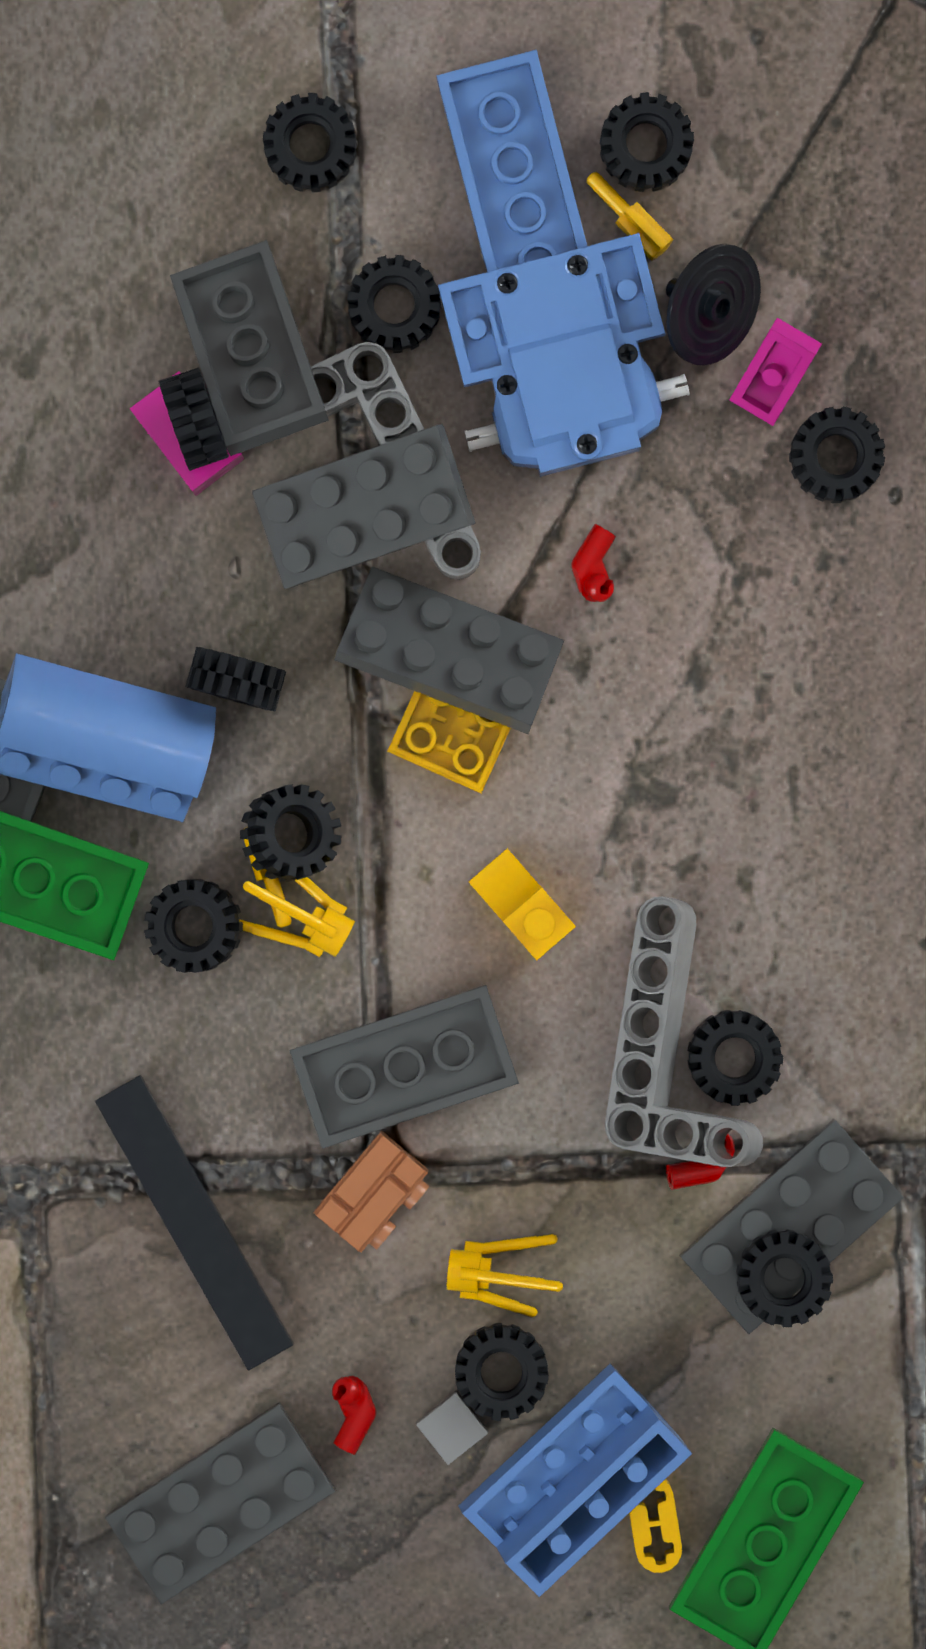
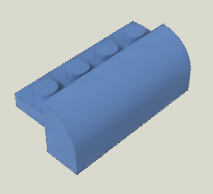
[0,653,216,822]
[458,1364,692,1597]

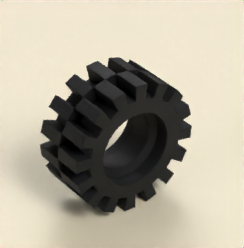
[600,92,694,192]
[263,93,357,193]
[347,255,441,353]
[159,367,229,471]
[789,406,885,503]
[185,647,286,712]
[240,784,342,882]
[144,879,243,973]
[687,1010,783,1106]
[736,1230,833,1327]
[455,1323,549,1421]

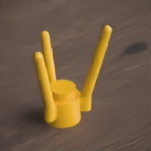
[239,877,355,957]
[447,1234,563,1317]

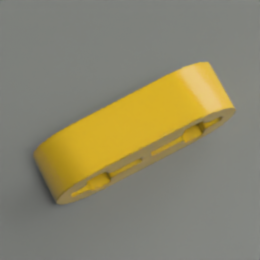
[629,1479,682,1573]

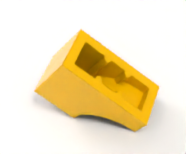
[469,848,576,961]

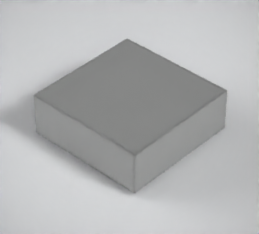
[416,1390,489,1465]

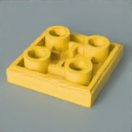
[387,691,511,794]

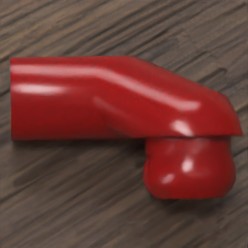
[571,524,616,602]
[666,1134,735,1190]
[332,1376,376,1455]

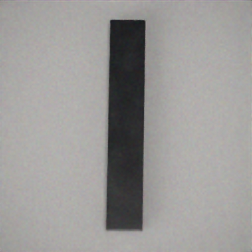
[95,1075,294,1371]

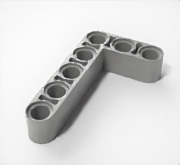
[279,342,481,580]
[605,896,763,1167]

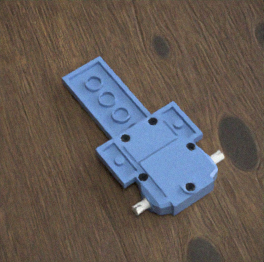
[436,50,690,477]

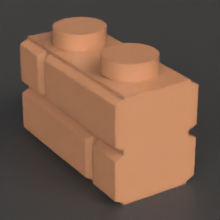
[313,1131,429,1253]

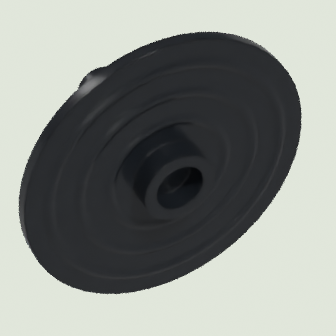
[666,244,761,366]

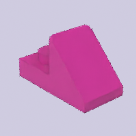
[729,318,822,426]

